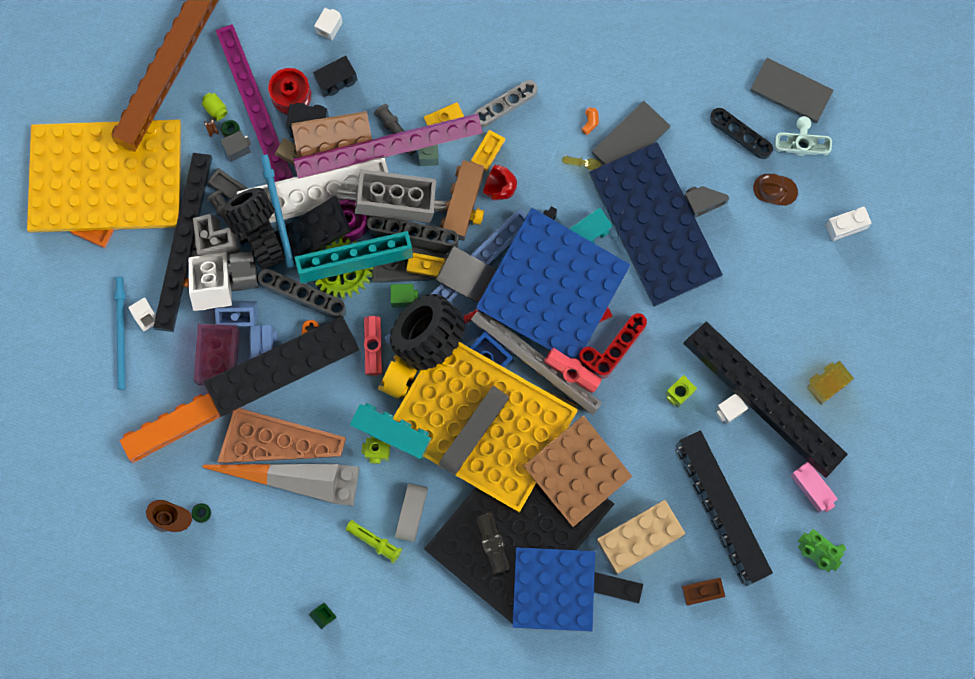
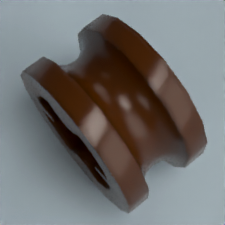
[204,119,219,137]

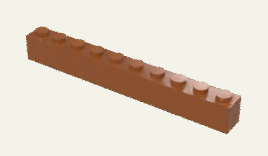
[112,0,219,152]

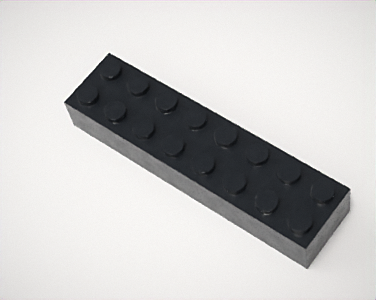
[675,430,773,587]

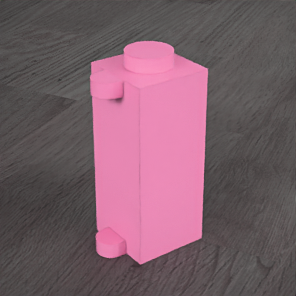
[790,462,838,513]

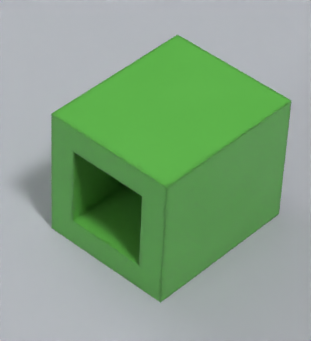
[390,284,418,307]

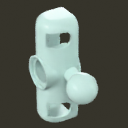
[774,116,832,156]

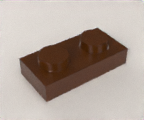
[682,577,726,606]

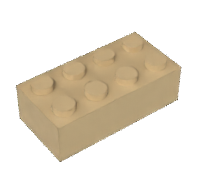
[596,500,686,575]

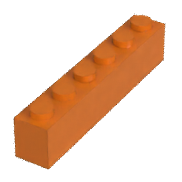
[119,393,220,463]

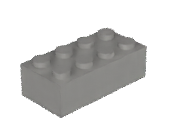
[355,169,436,223]

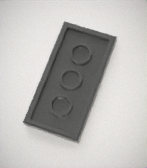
[750,58,834,123]
[592,101,671,165]
[372,241,448,283]

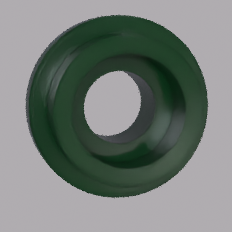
[221,120,240,137]
[191,503,211,523]

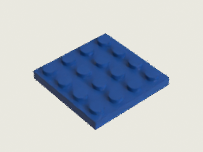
[513,548,595,632]

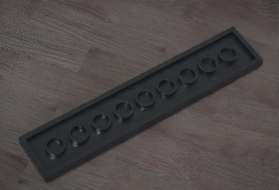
[683,321,848,478]

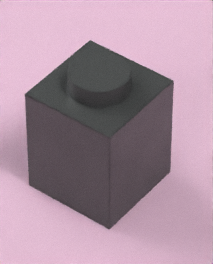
[220,130,252,162]

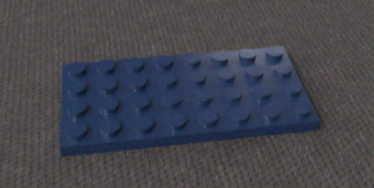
[589,142,723,307]

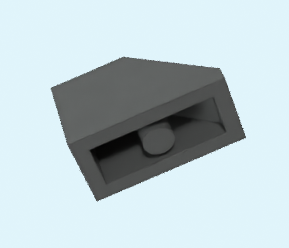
[684,186,729,218]

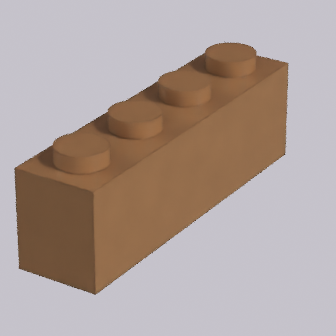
[440,160,485,241]

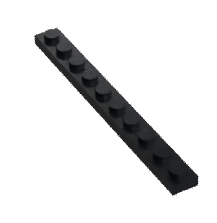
[153,153,212,332]

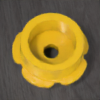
[470,207,484,225]

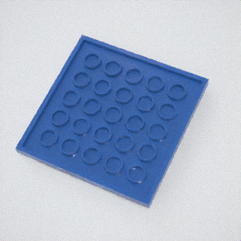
[475,208,631,360]

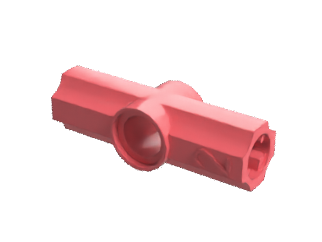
[364,316,382,376]
[544,348,602,393]

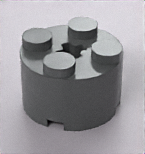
[227,250,259,291]

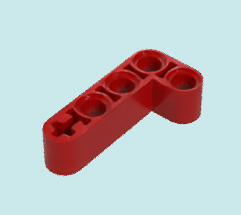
[579,313,647,379]

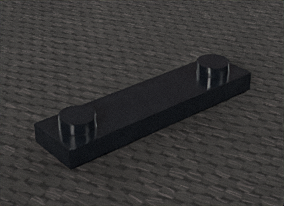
[594,572,644,604]

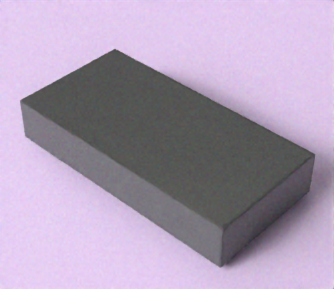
[207,168,248,199]

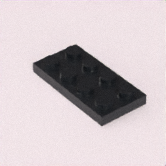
[275,197,351,265]

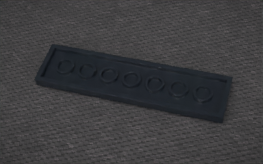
[203,316,360,417]

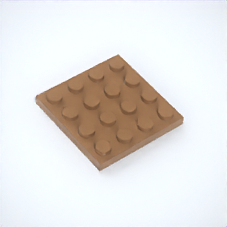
[292,111,372,158]
[523,416,633,527]

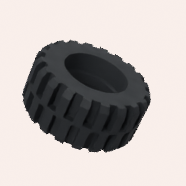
[390,294,465,370]

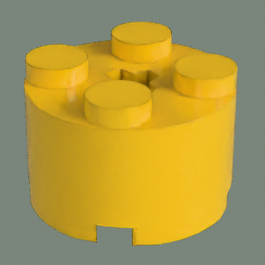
[378,355,417,400]

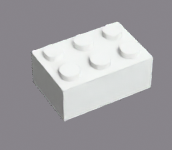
[189,252,232,311]

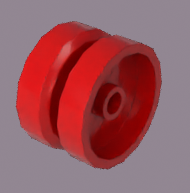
[268,68,312,115]

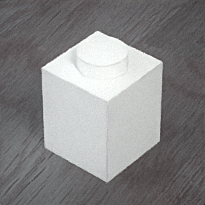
[314,8,343,41]
[128,297,156,332]
[716,394,748,424]

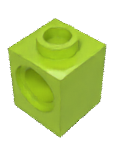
[666,375,697,407]

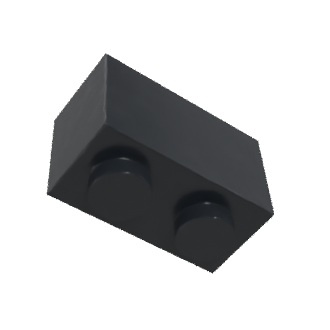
[313,55,358,97]

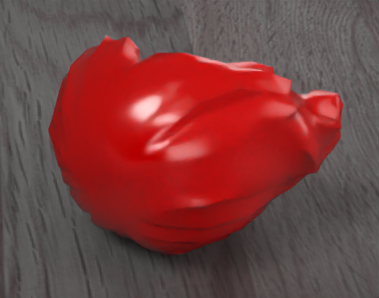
[483,164,517,200]

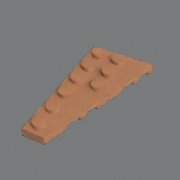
[218,408,347,463]

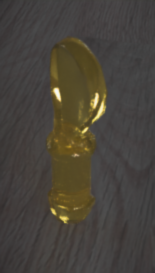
[562,156,601,171]

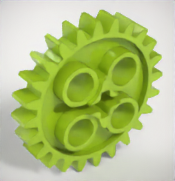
[314,238,373,300]

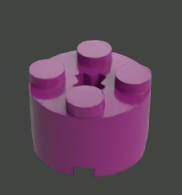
[339,199,368,242]

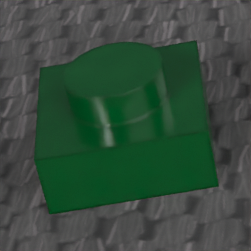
[309,602,337,630]

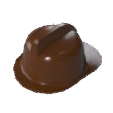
[753,174,798,206]
[146,500,192,532]

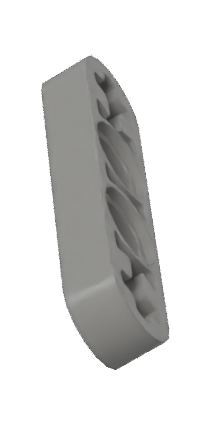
[474,80,537,127]

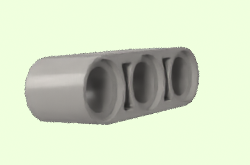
[395,483,428,542]

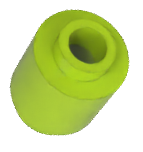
[201,93,228,121]

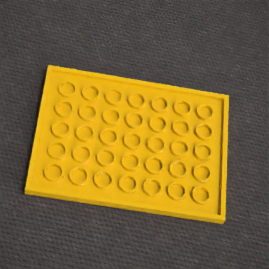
[27,119,181,233]
[393,342,578,512]

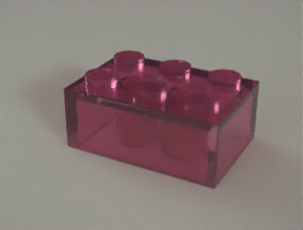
[194,324,240,386]

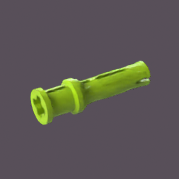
[345,520,403,564]

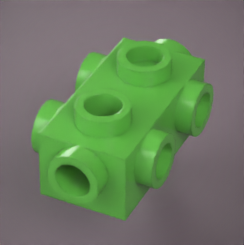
[797,529,846,573]

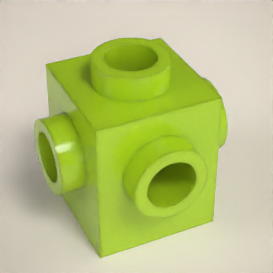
[362,436,391,464]

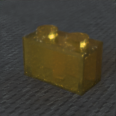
[807,361,854,405]

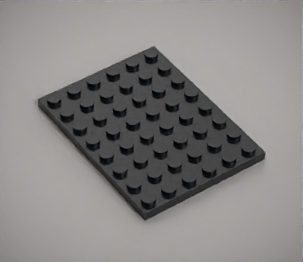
[424,483,614,624]

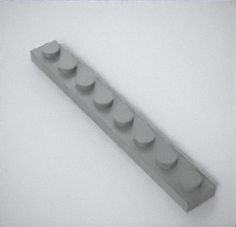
[471,311,602,415]

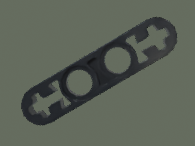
[710,108,773,159]

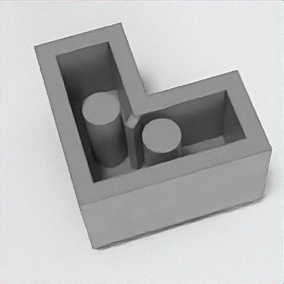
[193,214,241,256]

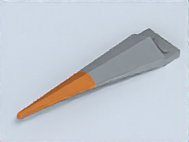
[202,464,360,506]

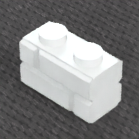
[825,207,872,241]

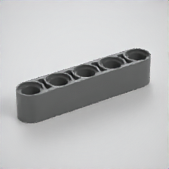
[367,216,459,253]
[258,269,346,319]
[439,386,510,476]

